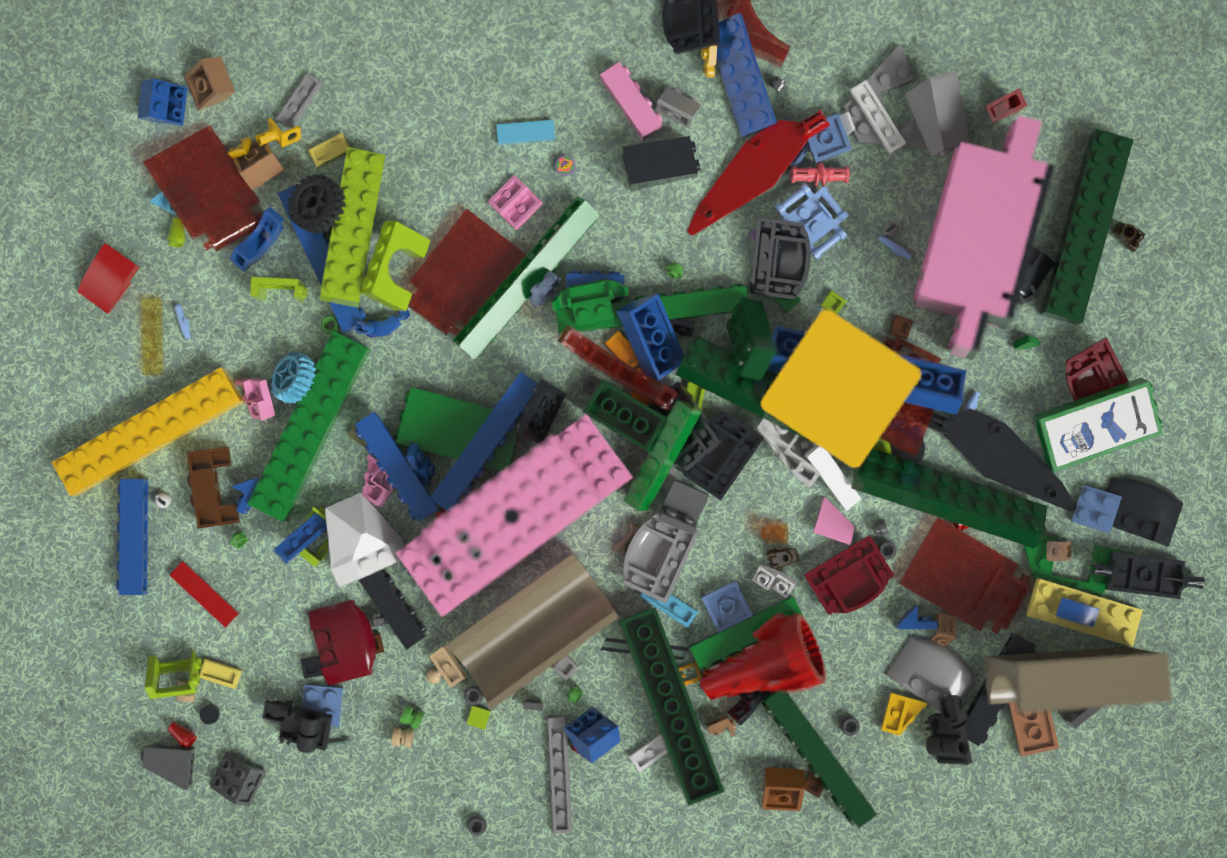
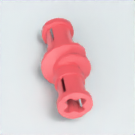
[790,162,850,187]

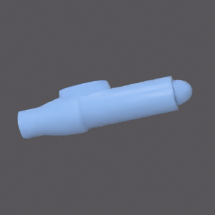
[879,236,912,259]
[174,303,191,340]
[963,391,980,411]

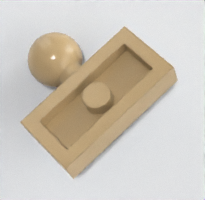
[426,645,467,688]

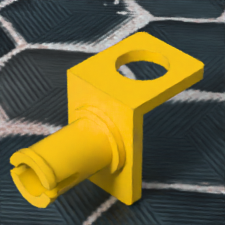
[255,118,301,148]

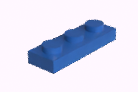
[273,513,327,565]

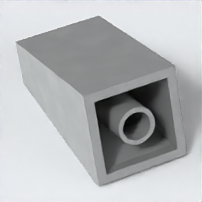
[905,71,970,157]

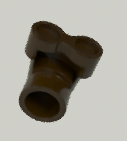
[1112,221,1145,252]
[767,547,800,571]

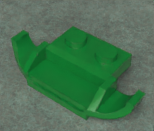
[552,279,629,326]

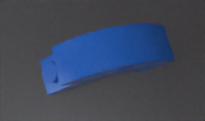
[230,207,284,272]

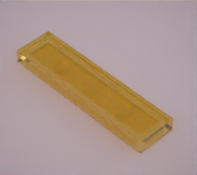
[142,299,164,376]

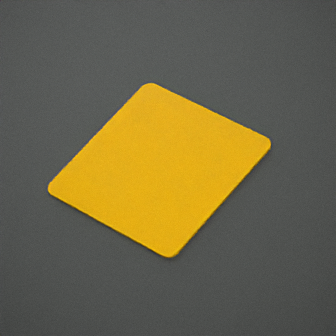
[761,310,921,467]

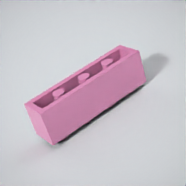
[600,62,663,141]

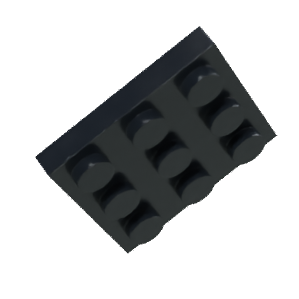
[516,380,566,445]

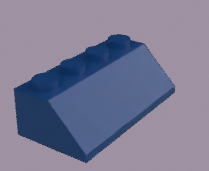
[616,294,684,381]

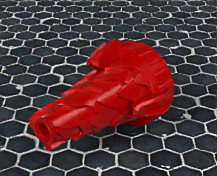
[700,613,827,701]

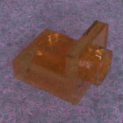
[761,524,789,544]

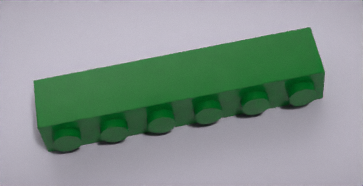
[623,400,702,511]
[689,596,804,670]

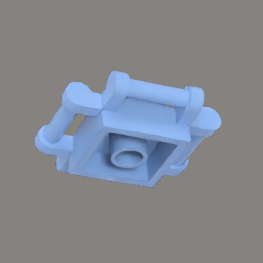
[774,183,849,260]

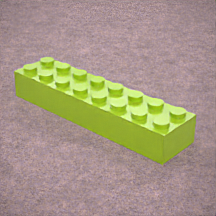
[320,147,386,308]

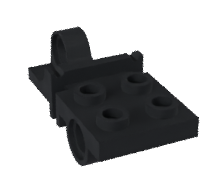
[924,695,973,765]
[262,700,333,753]

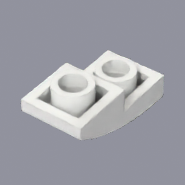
[752,565,797,598]

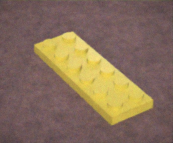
[1026,578,1143,647]

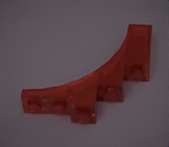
[723,0,791,68]
[557,325,678,410]

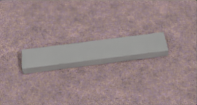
[547,716,572,834]

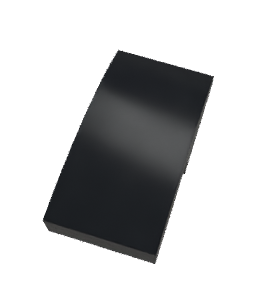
[669,319,695,336]
[727,690,765,726]

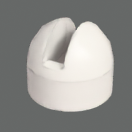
[154,493,171,508]

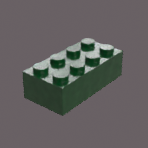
[726,297,777,380]
[583,379,667,453]

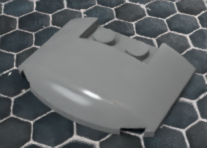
[623,514,698,603]
[886,637,975,712]

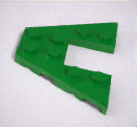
[1024,535,1134,597]

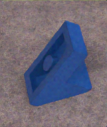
[232,478,260,514]
[895,605,937,629]

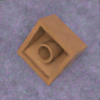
[184,57,235,111]
[232,141,284,190]

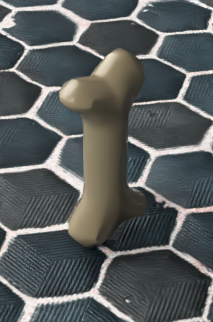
[612,522,641,555]

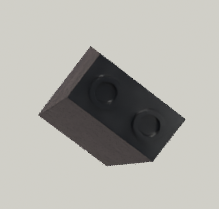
[622,136,701,191]

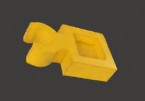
[701,46,717,77]

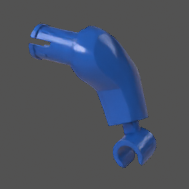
[355,309,410,338]

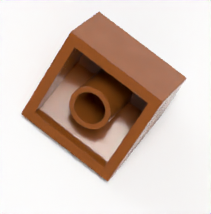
[762,767,805,811]

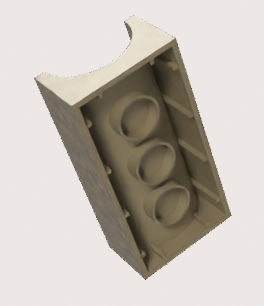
[445,552,619,710]
[985,647,1171,713]

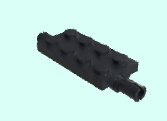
[1091,551,1205,599]

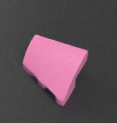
[234,378,275,421]
[362,455,395,507]
[813,497,855,545]

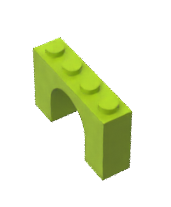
[360,221,431,311]

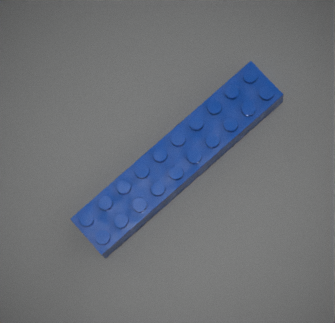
[767,325,966,414]

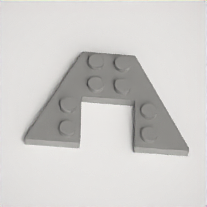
[843,44,928,149]

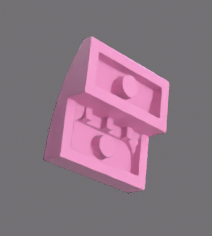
[488,175,543,231]

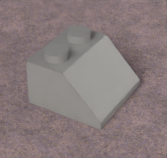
[656,87,701,128]

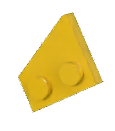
[880,692,927,736]

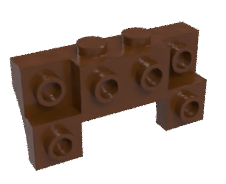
[186,447,240,529]

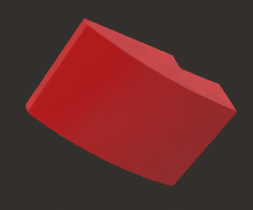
[77,243,140,314]

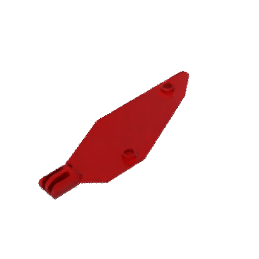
[688,109,830,236]

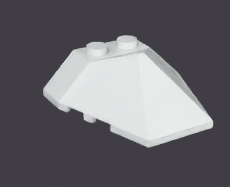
[757,419,833,488]
[325,493,405,587]

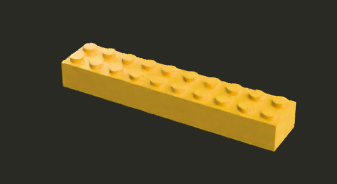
[52,367,244,496]

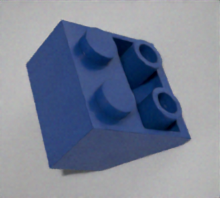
[138,78,187,126]
[564,707,620,763]

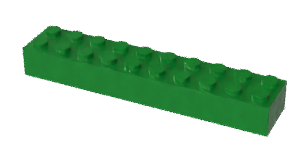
[247,331,371,521]

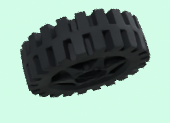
[288,174,346,234]

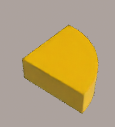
[228,137,252,159]

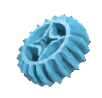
[270,351,316,403]

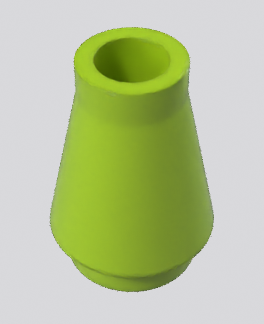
[166,218,186,248]

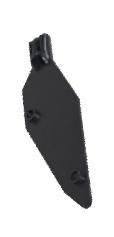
[921,408,1076,511]

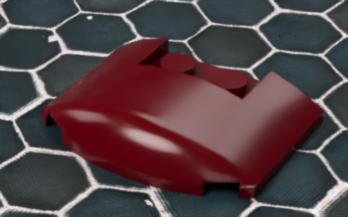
[1065,337,1129,401]
[804,535,894,615]
[309,599,376,686]

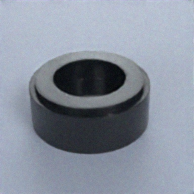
[199,704,220,725]

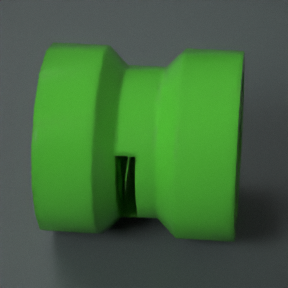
[399,704,425,730]

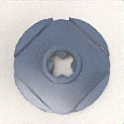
[529,271,561,308]

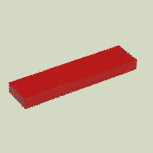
[169,561,240,628]

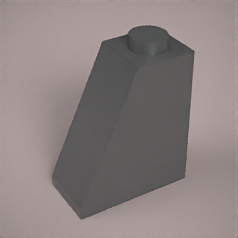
[140,745,195,790]

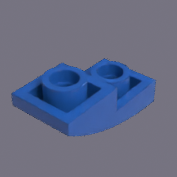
[406,443,435,485]
[1056,597,1100,627]

